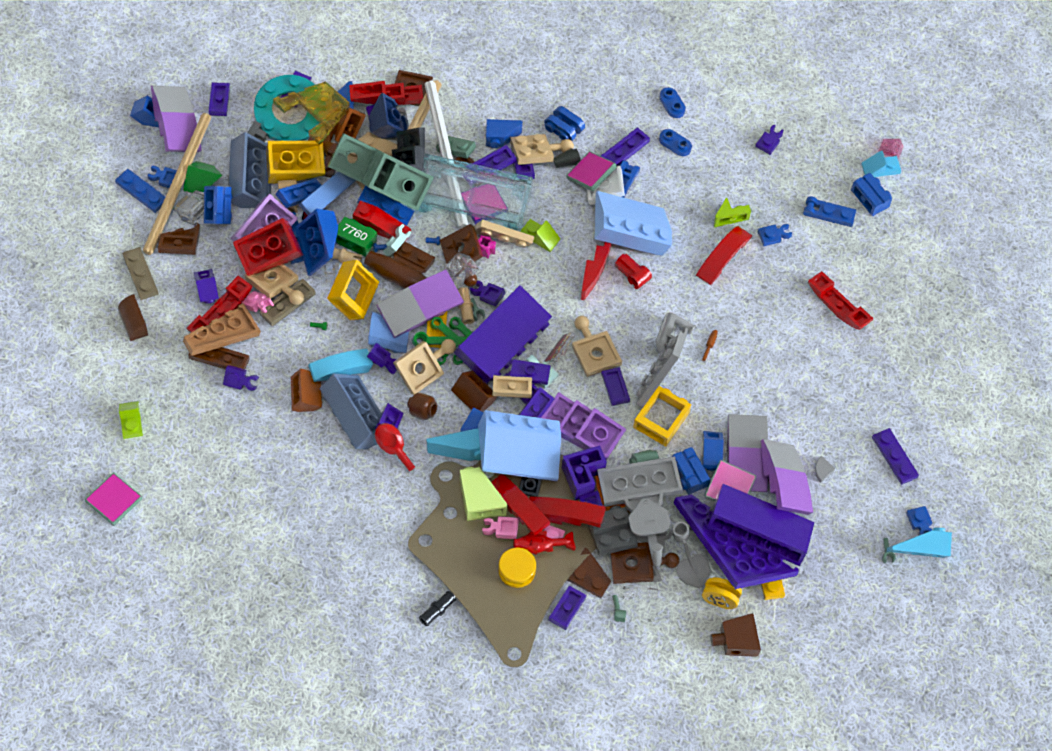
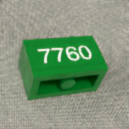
[335,216,377,257]

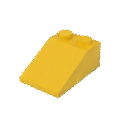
[266,141,325,184]

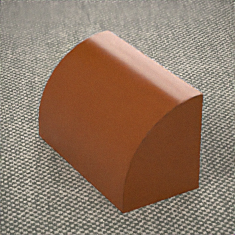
[291,368,322,412]

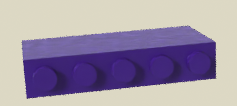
[453,285,552,384]
[707,484,815,566]

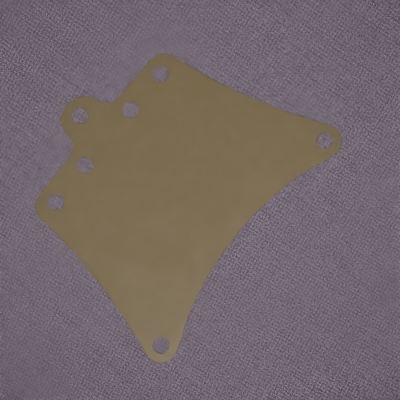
[408,454,631,667]

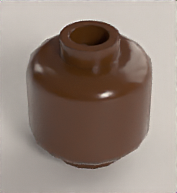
[407,392,438,420]

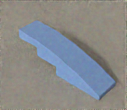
[299,172,356,215]

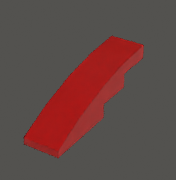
[349,81,423,105]
[581,242,612,300]
[491,474,550,536]
[529,497,606,528]

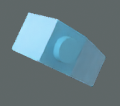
[426,428,481,461]
[887,528,952,558]

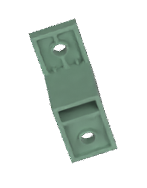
[328,133,434,211]

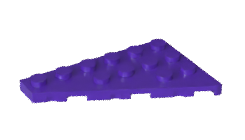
[673,494,799,589]

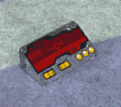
[543,332,574,369]

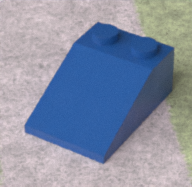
[295,209,338,276]

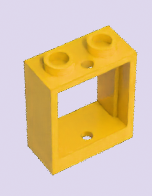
[327,260,379,320]
[633,386,692,447]

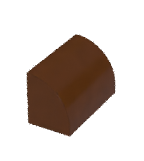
[118,294,148,341]
[451,370,498,412]

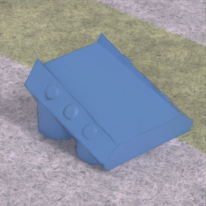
[368,311,409,353]

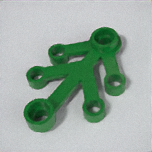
[412,317,474,366]

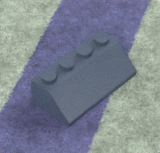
[229,132,271,208]
[319,374,381,449]

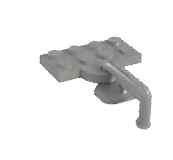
[636,312,696,408]
[597,456,683,567]

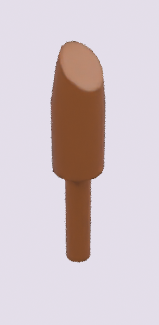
[702,330,718,361]

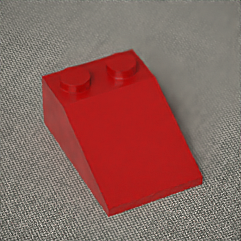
[233,218,303,276]

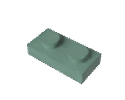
[436,136,476,158]

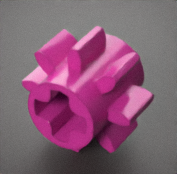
[478,235,496,259]

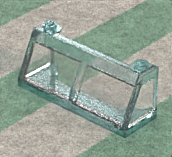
[418,153,533,232]

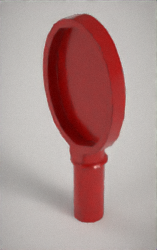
[375,423,415,471]

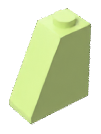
[459,467,507,521]

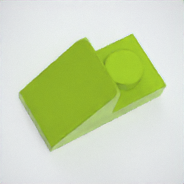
[713,198,751,227]
[520,219,561,252]
[119,401,143,439]

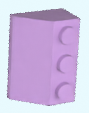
[230,194,298,241]

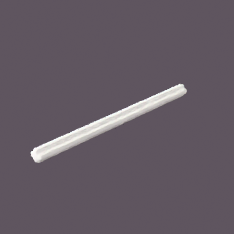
[425,81,468,229]

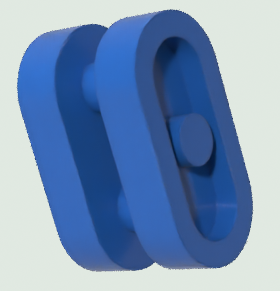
[544,106,585,141]

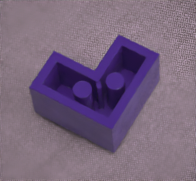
[561,445,607,500]

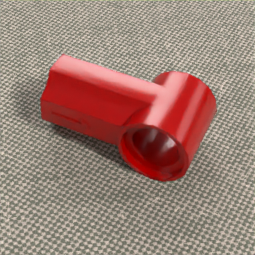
[615,253,652,289]

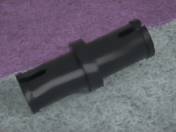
[419,591,457,626]

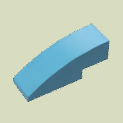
[308,349,373,382]

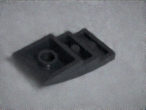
[389,127,425,203]

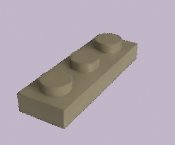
[122,247,159,300]
[259,279,316,326]

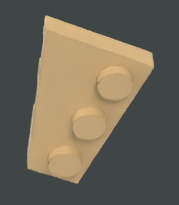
[474,219,534,248]

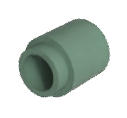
[629,450,659,464]

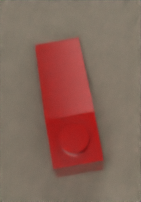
[353,200,411,242]

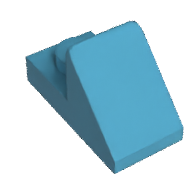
[861,151,901,177]

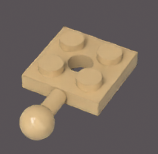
[510,134,574,165]
[245,264,304,305]
[572,316,622,377]
[393,339,456,395]

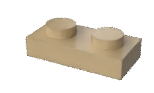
[492,375,532,398]

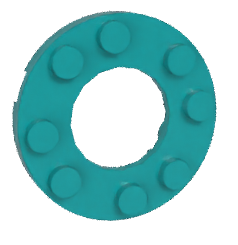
[254,75,326,141]

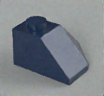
[368,93,409,139]

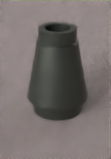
[554,148,581,168]

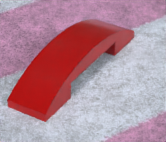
[696,226,753,285]
[808,271,873,330]
[186,275,252,332]

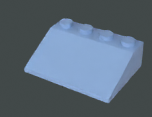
[595,191,672,256]
[478,410,561,481]

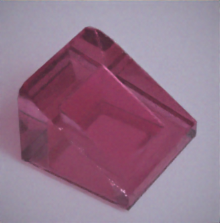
[878,139,904,159]

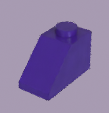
[194,269,219,304]

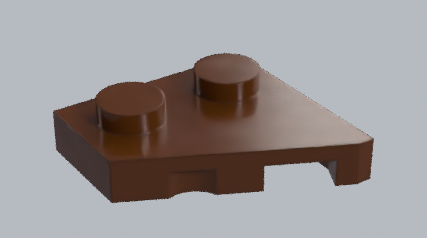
[158,223,200,255]
[567,547,611,599]

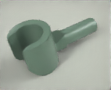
[470,298,485,321]
[882,538,896,563]
[612,595,626,622]

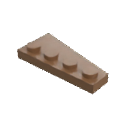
[183,303,261,356]

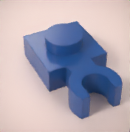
[147,165,177,188]
[757,224,792,246]
[906,506,933,535]

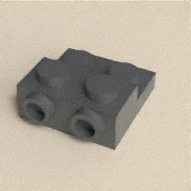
[588,506,638,556]

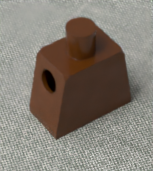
[710,613,761,657]

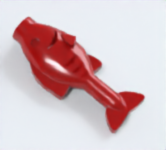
[513,531,576,555]

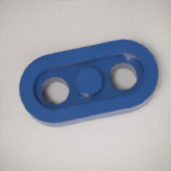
[659,87,686,118]
[659,129,692,156]

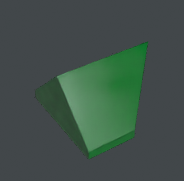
[183,161,222,196]

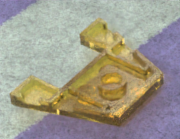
[273,81,350,145]

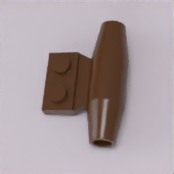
[364,241,435,289]

